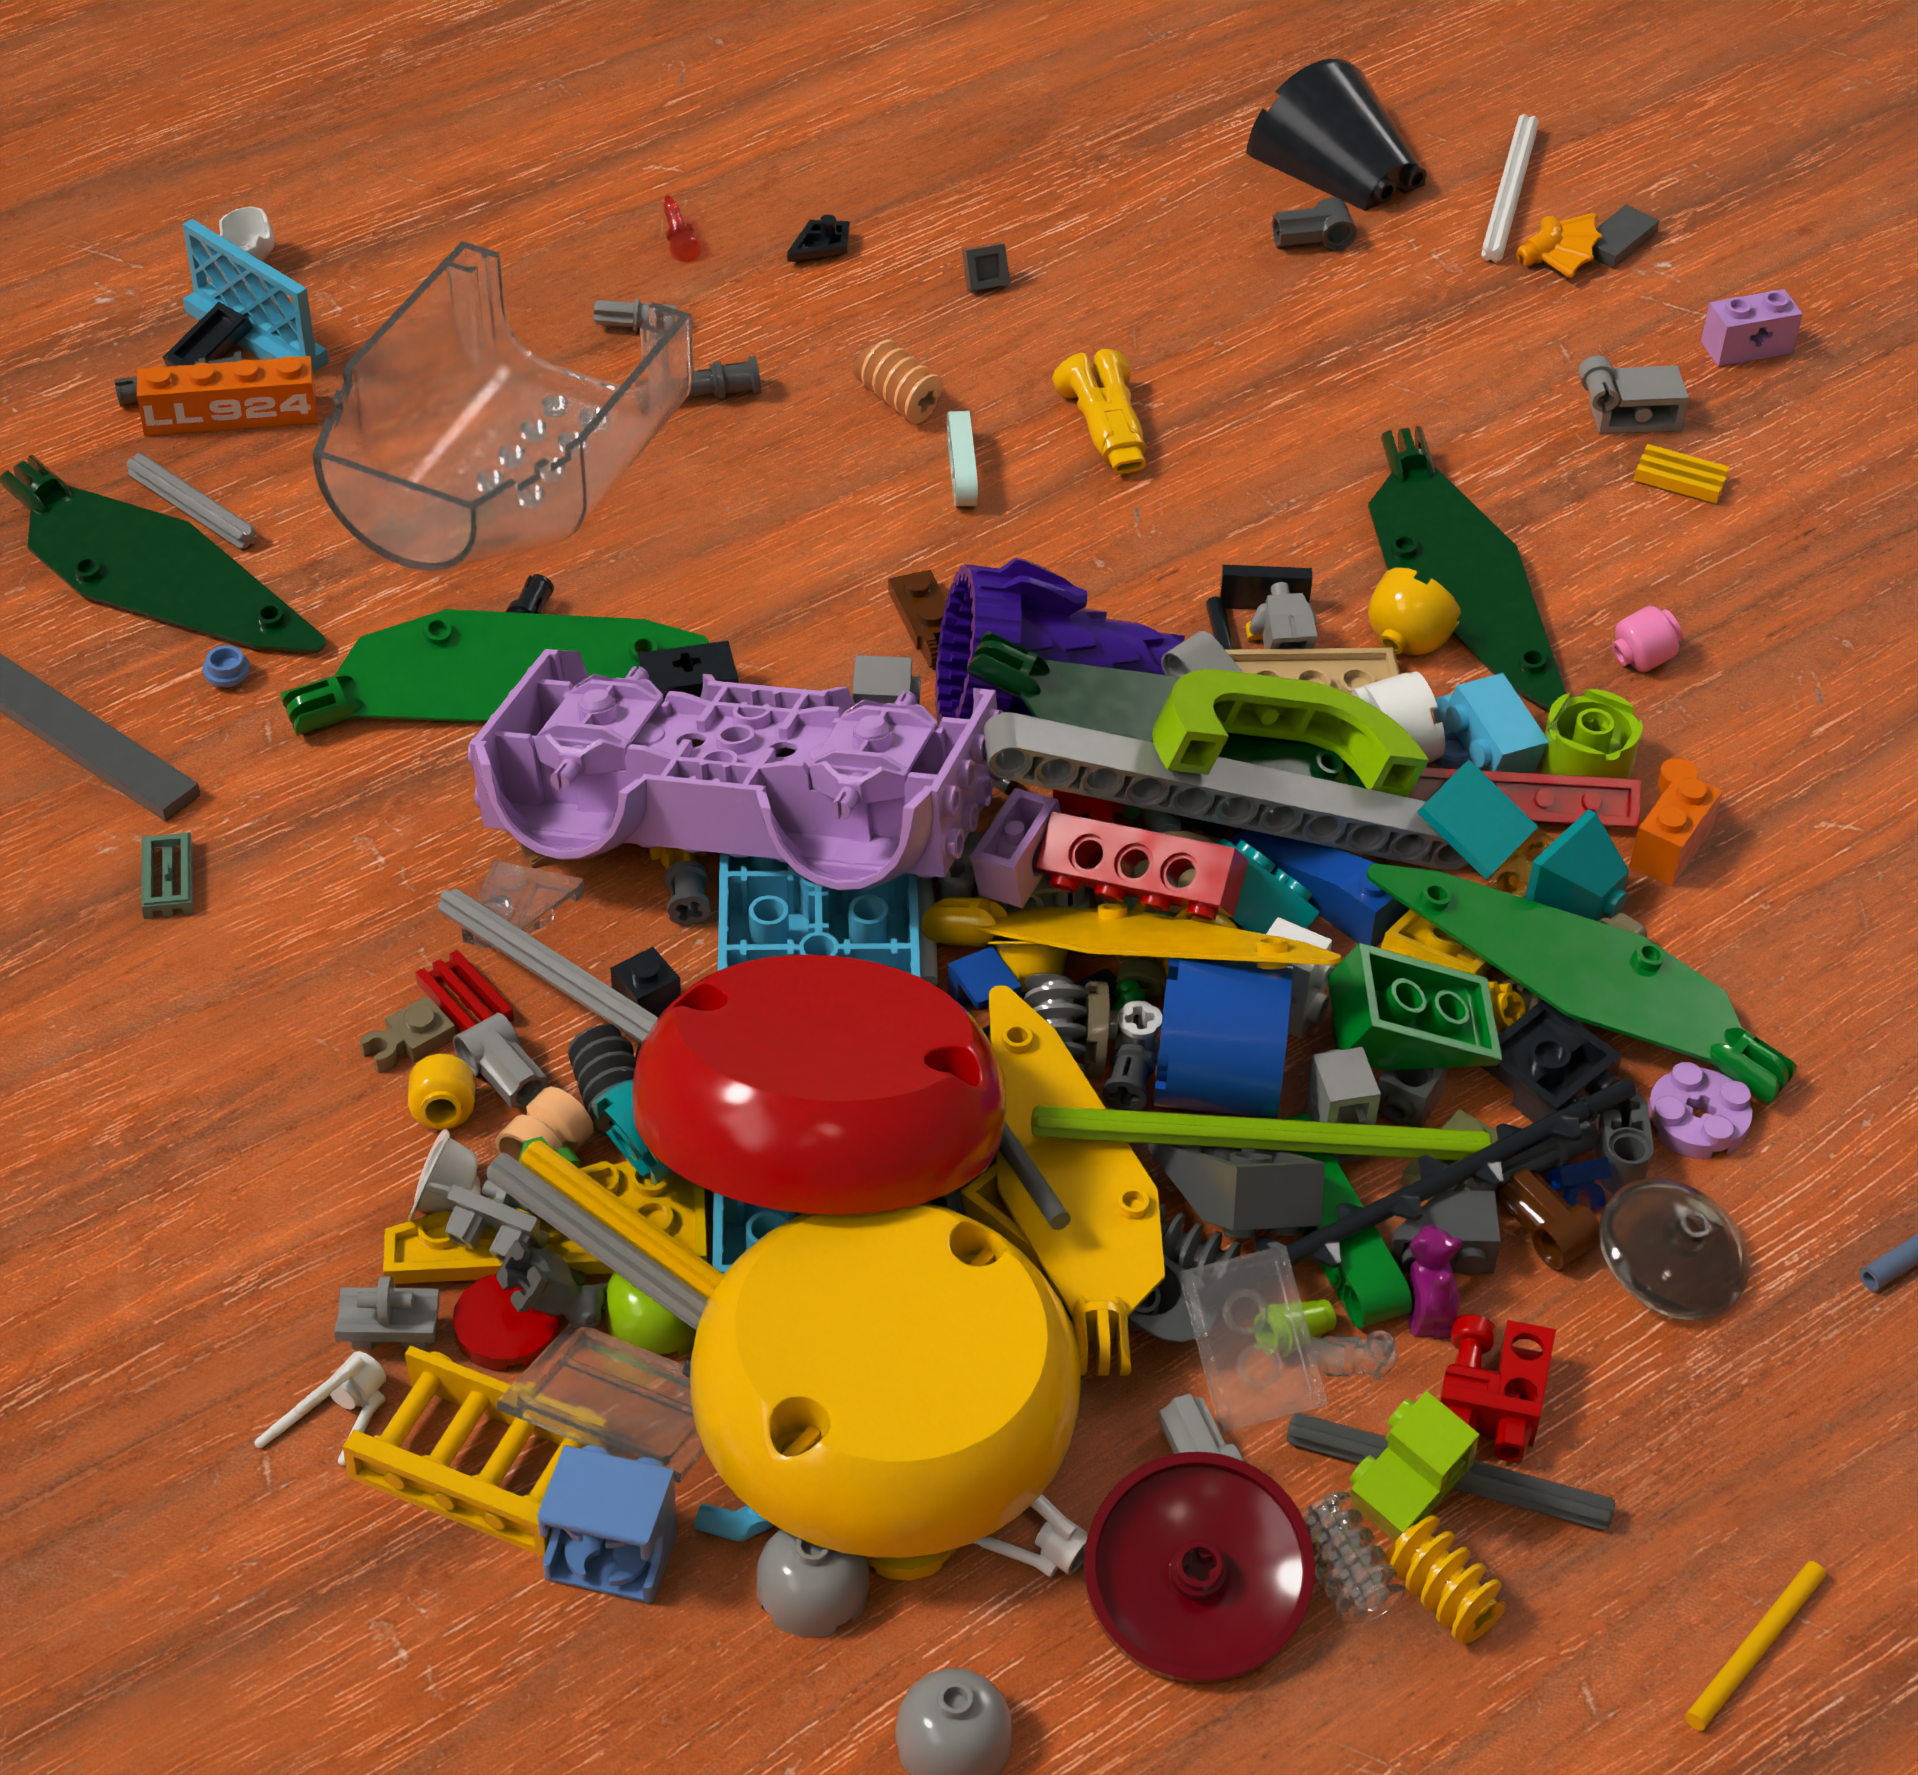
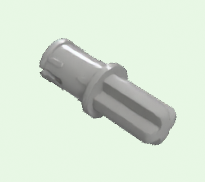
[593,299,677,332]

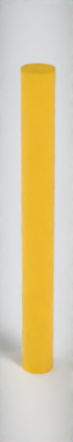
[1684,1561,1826,1731]

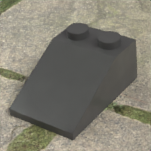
[1148,1143,1325,1238]

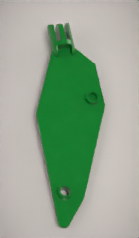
[280,609,709,736]
[1366,864,1797,1104]

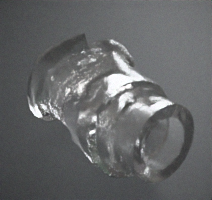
[1306,1330,1398,1380]

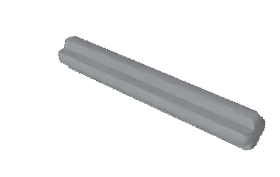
[126,453,257,549]

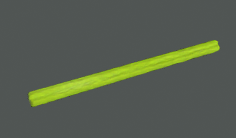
[1031,1105,1492,1161]

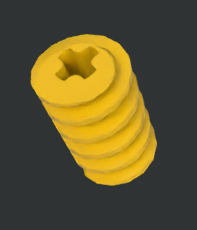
[1385,1515,1507,1645]

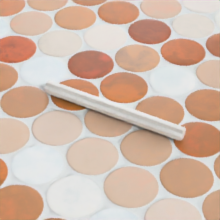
[1481,114,1539,263]

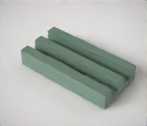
[141,832,193,919]

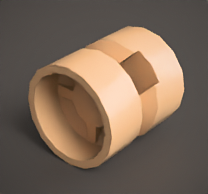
[495,1086,594,1161]

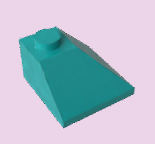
[1525,809,1629,921]

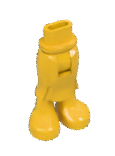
[1052,349,1146,474]

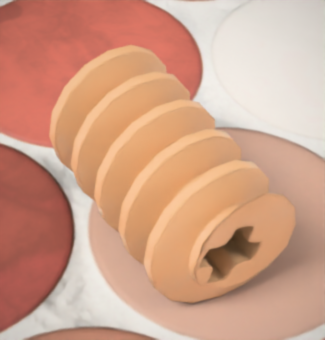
[852,339,943,425]

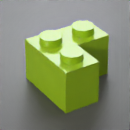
[1349,1390,1480,1541]

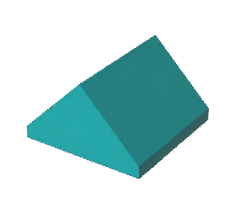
[1417,759,1538,880]

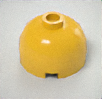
[1368,567,1461,655]

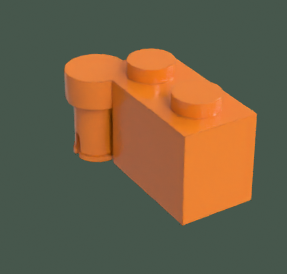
[1629,758,1723,887]

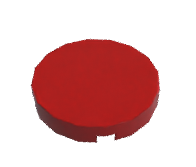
[453,1273,561,1370]

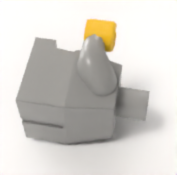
[1245,582,1318,649]

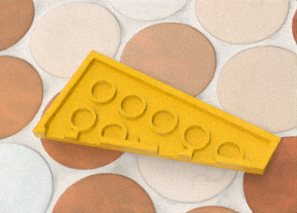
[383,1161,707,1284]

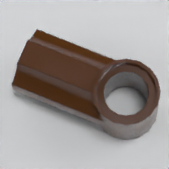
[1498,1167,1603,1270]

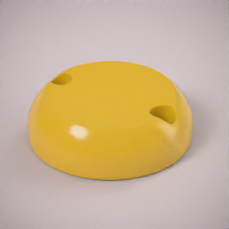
[690,1202,1081,1558]

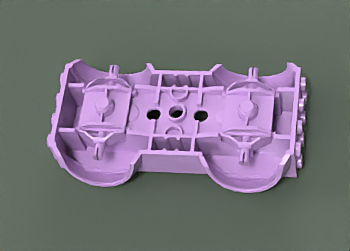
[468,649,1003,891]

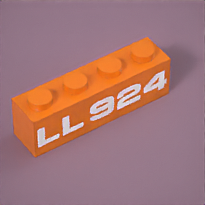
[137,356,317,436]

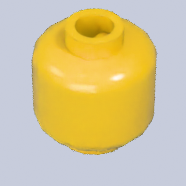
[407,1053,475,1130]

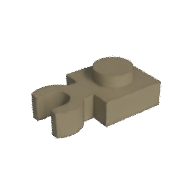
[359,996,456,1073]

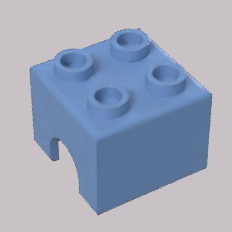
[537,1445,678,1603]

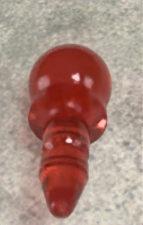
[664,195,702,262]

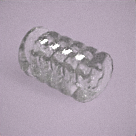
[1301,1491,1405,1623]

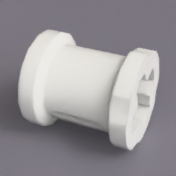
[1115,1001,1162,1063]

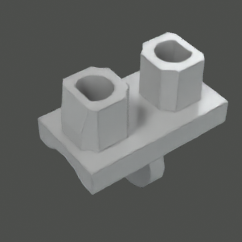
[445,1180,550,1262]
[334,1276,440,1351]

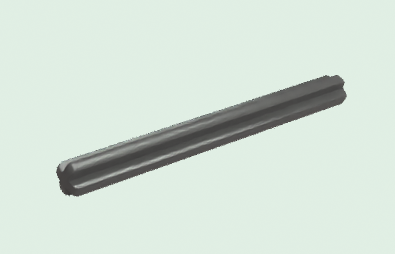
[1287,1412,1615,1530]

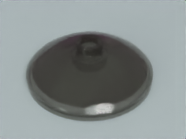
[1599,1178,1750,1320]

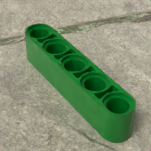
[1282,1112,1412,1329]

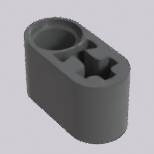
[1595,1091,1654,1196]

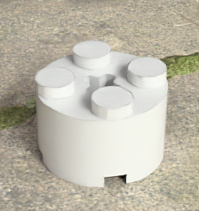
[1351,671,1445,763]

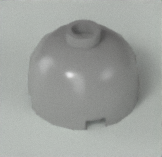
[757,1529,869,1638]
[895,1668,1013,1775]

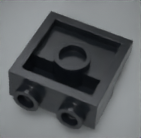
[1480,1000,1622,1122]

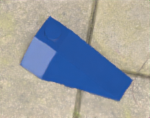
[1228,829,1410,947]

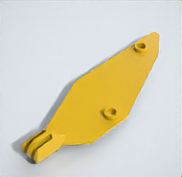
[921,897,1342,969]
[989,985,1165,1376]

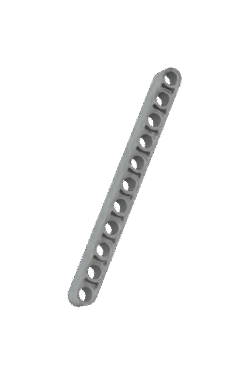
[983,712,1469,871]

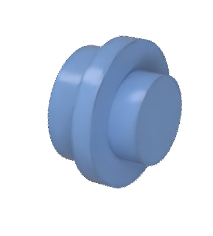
[203,645,250,687]

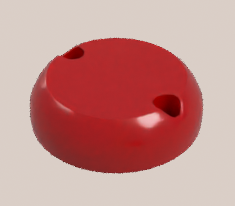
[632,955,1006,1215]

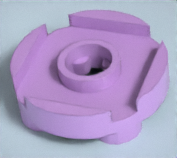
[1648,1062,1752,1159]

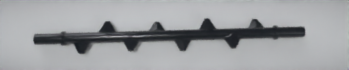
[1193,1078,1636,1311]

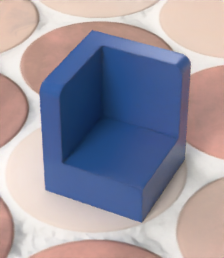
[948,946,1022,1009]

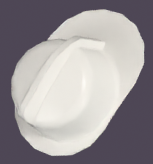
[407,1129,481,1222]

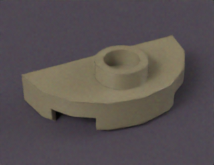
[1083,981,1118,1080]

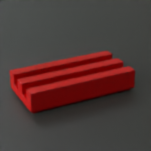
[415,950,514,1032]

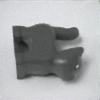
[496,1240,608,1329]

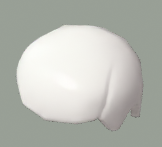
[219,206,276,268]

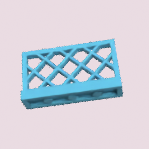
[183,219,329,372]

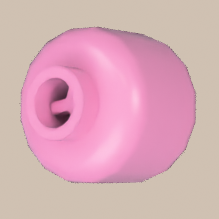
[1611,605,1683,673]

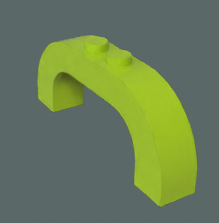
[1152,669,1429,797]

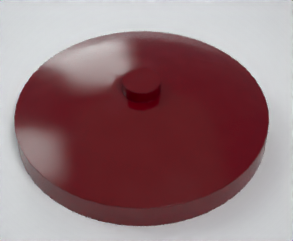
[1084,1452,1315,1685]

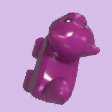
[1407,1225,1462,1340]

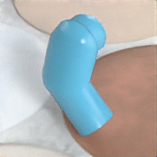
[694,1502,774,1542]

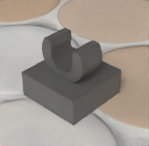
[962,242,1010,291]

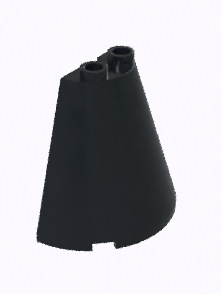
[1246,59,1427,211]

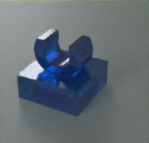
[1542,1156,1612,1210]

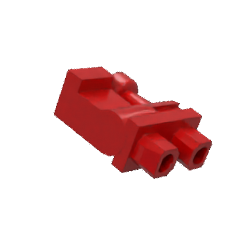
[1439,1314,1556,1464]

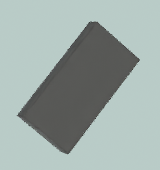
[1592,204,1659,268]

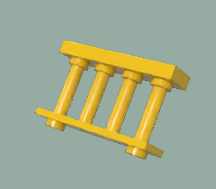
[342,1345,609,1557]

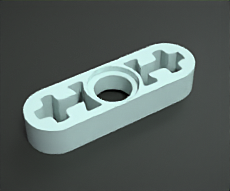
[947,411,978,507]

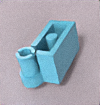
[1433,673,1549,773]

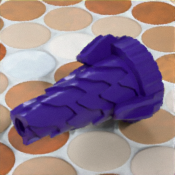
[935,558,1185,725]

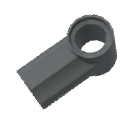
[1272,197,1357,251]

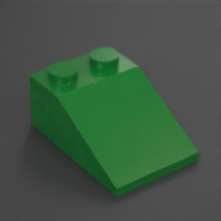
[1327,943,1502,1070]

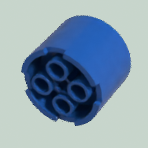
[1153,958,1293,1119]

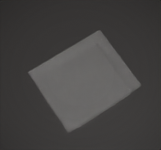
[496,1323,705,1483]

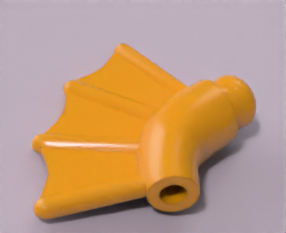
[1516,213,1602,278]

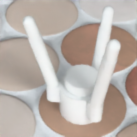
[254,1351,386,1466]
[973,1494,1088,1578]

